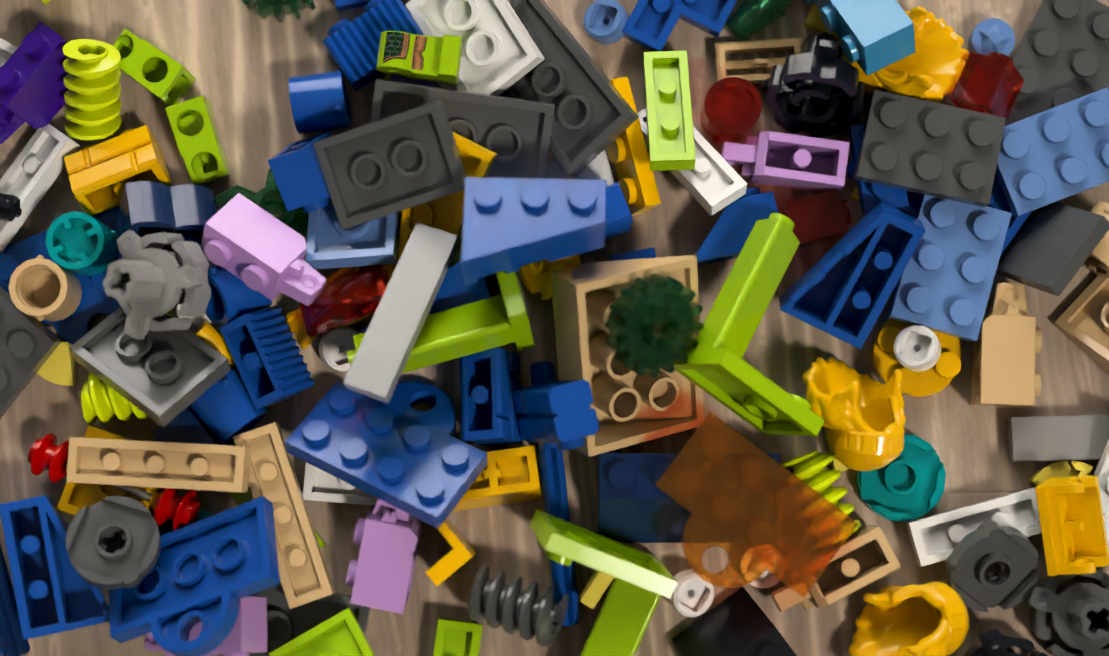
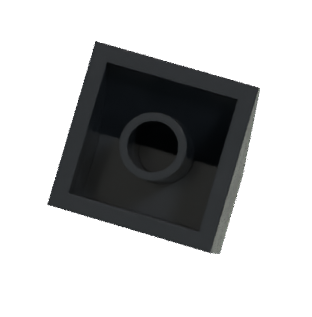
[671,586,796,656]

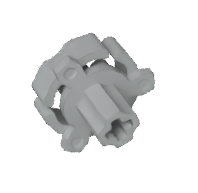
[102,230,211,340]

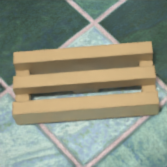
[714,38,802,89]

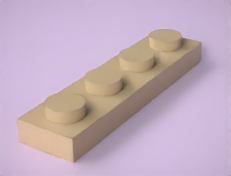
[233,422,335,609]
[66,437,250,493]

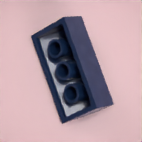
[598,453,781,543]

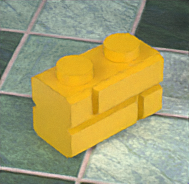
[64,125,172,216]

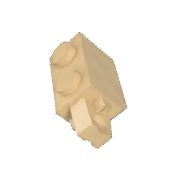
[970,283,1042,408]
[770,525,901,612]

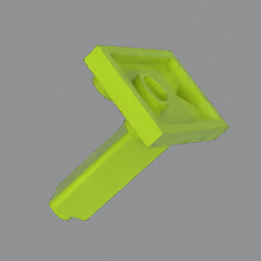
[668,213,825,436]
[347,271,535,373]
[530,509,677,656]

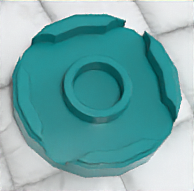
[855,434,946,522]

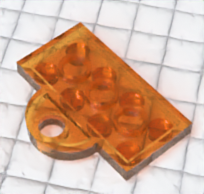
[655,412,858,597]

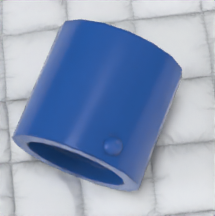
[288,70,351,134]
[205,266,272,327]
[189,369,268,445]

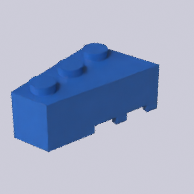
[0,495,110,640]

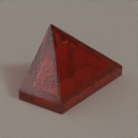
[299,265,387,337]

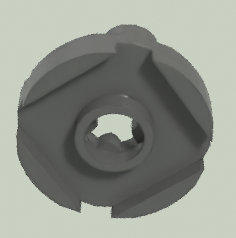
[65,496,162,589]
[945,521,1040,612]

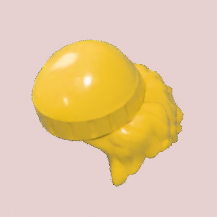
[844,6,969,103]
[802,357,906,471]
[848,582,969,656]

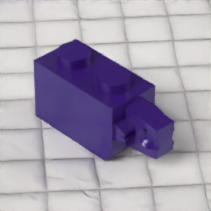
[0,21,69,144]

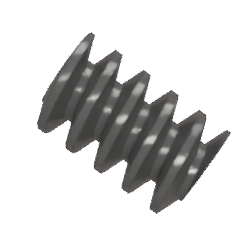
[468,564,569,646]

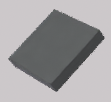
[996,202,1109,297]

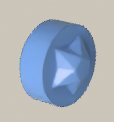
[583,0,629,45]
[968,18,1015,64]

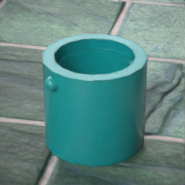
[45,211,118,276]

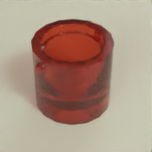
[700,77,762,143]

